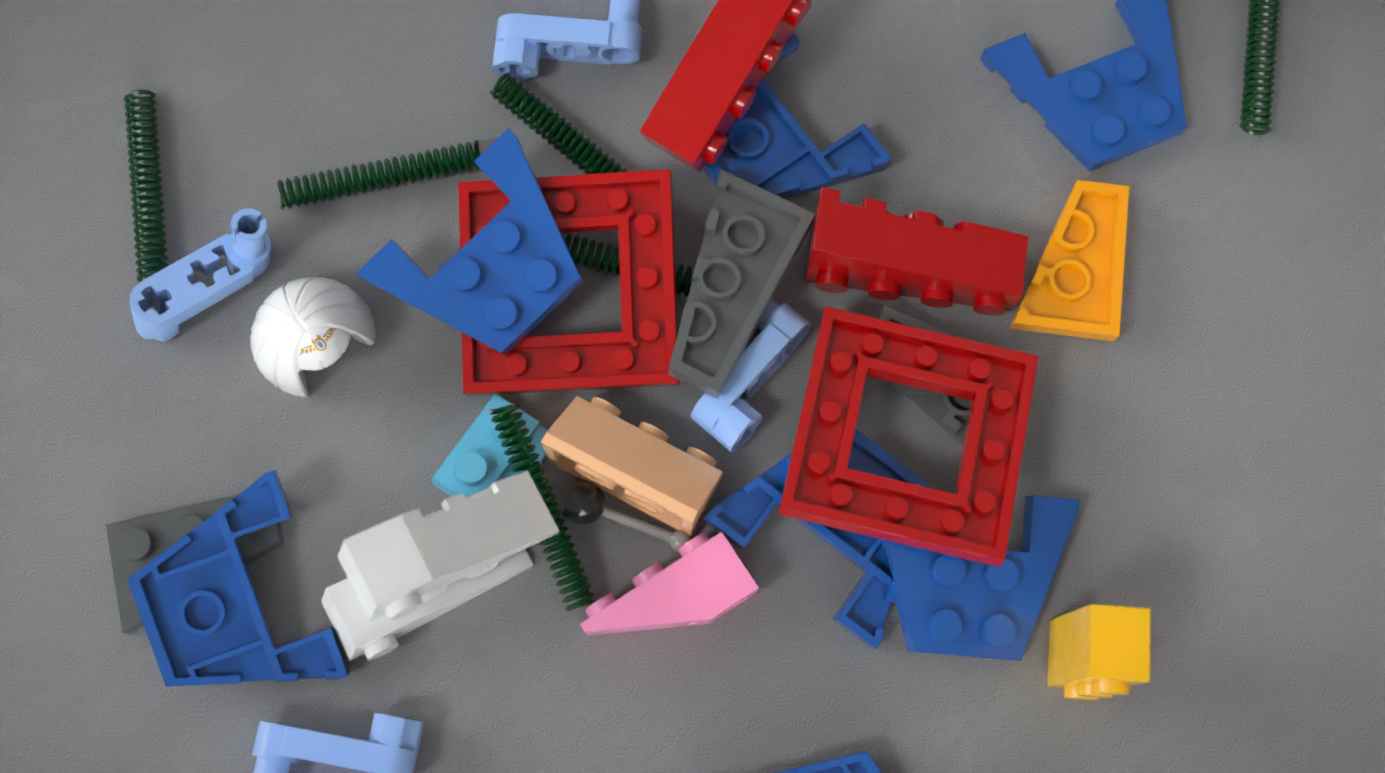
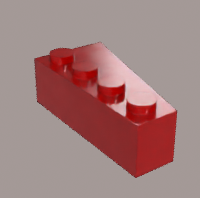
[639,0,811,173]
[804,187,1028,316]

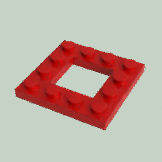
[458,169,680,396]
[778,306,1039,567]

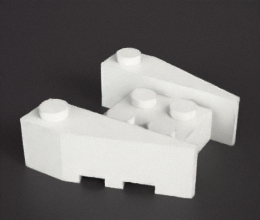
[321,471,559,661]

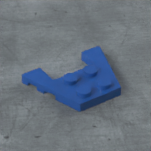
[981,0,1187,171]
[703,33,892,199]
[356,128,584,356]
[701,428,929,649]
[127,470,350,687]
[880,483,1079,661]

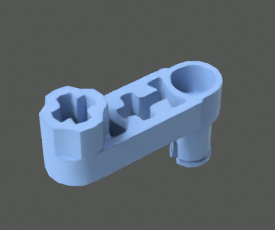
[492,0,643,81]
[130,208,271,342]
[690,299,812,453]
[252,713,424,773]

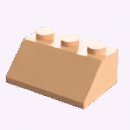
[541,396,723,538]

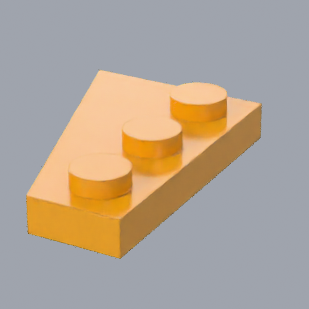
[1009,180,1129,342]

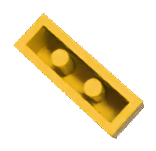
[1047,604,1150,700]

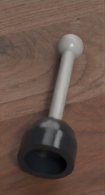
[561,477,691,552]

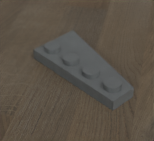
[669,169,815,399]

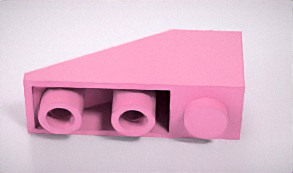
[580,532,759,636]

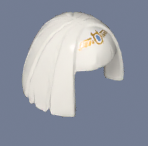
[250,277,376,397]

